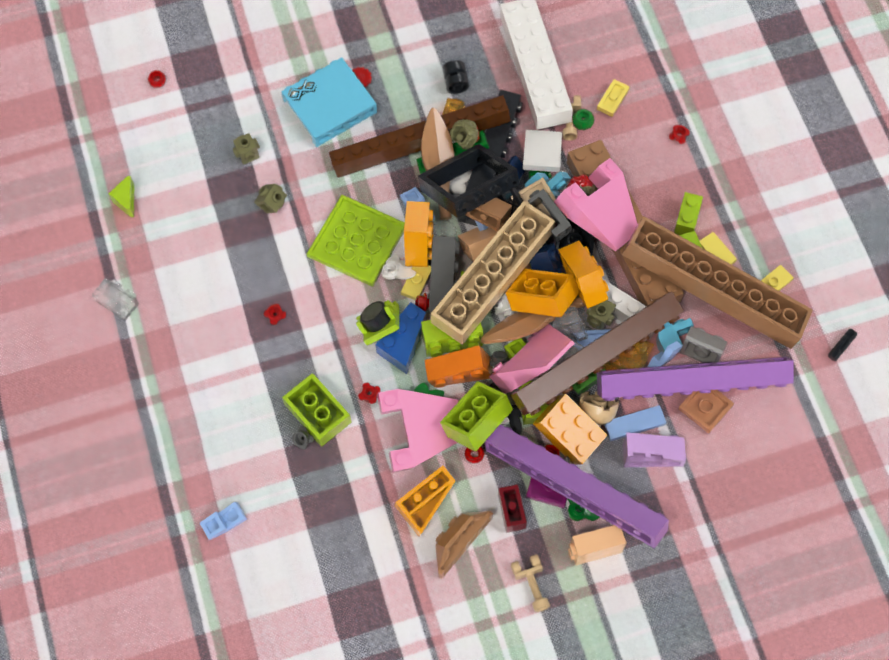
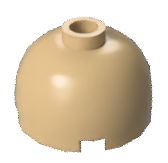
[579,391,619,427]

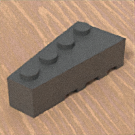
[429,236,460,314]

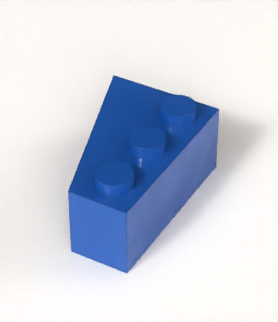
[375,302,427,374]

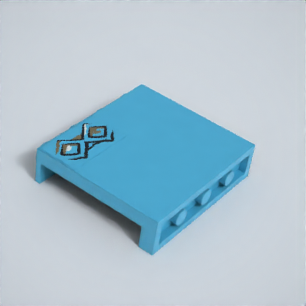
[281,57,377,148]

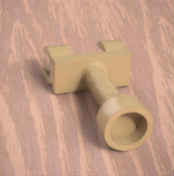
[563,95,581,141]
[511,554,550,612]

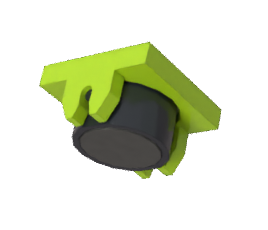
[356,300,400,345]

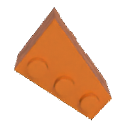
[424,345,493,388]

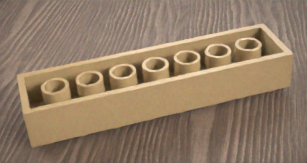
[430,201,555,345]

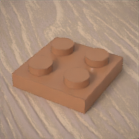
[678,389,734,434]

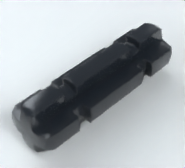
[828,329,857,361]

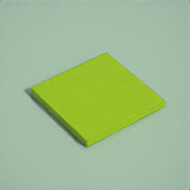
[307,195,405,287]

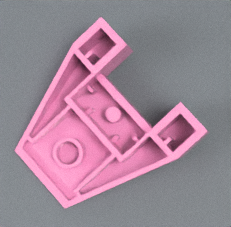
[554,158,638,251]
[489,324,574,394]
[377,389,458,473]

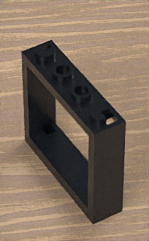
[418,144,520,218]

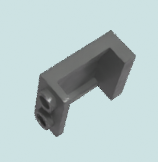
[528,189,572,242]

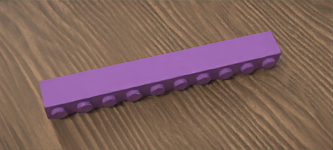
[597,357,794,401]
[485,424,668,549]

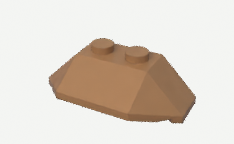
[435,511,493,580]

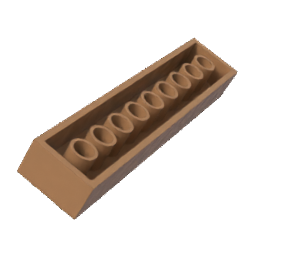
[567,139,684,306]
[622,216,813,349]

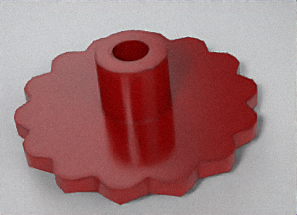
[352,67,372,87]

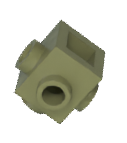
[232,133,260,165]
[254,184,287,214]
[586,300,616,330]

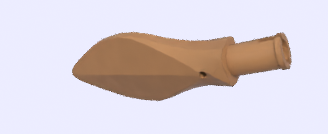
[421,107,454,220]
[481,296,585,344]

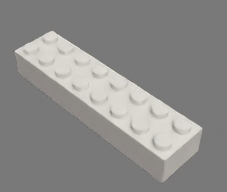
[500,0,573,130]

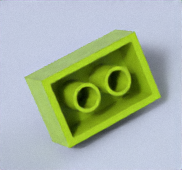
[421,320,483,358]
[282,373,352,447]
[440,381,513,452]

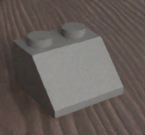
[680,327,727,363]

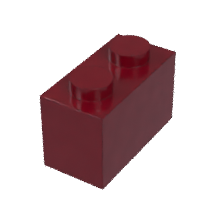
[498,484,527,533]

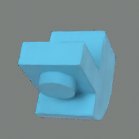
[524,172,571,199]
[656,318,694,353]

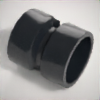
[442,60,469,94]

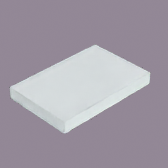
[523,130,562,172]

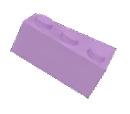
[623,432,686,467]

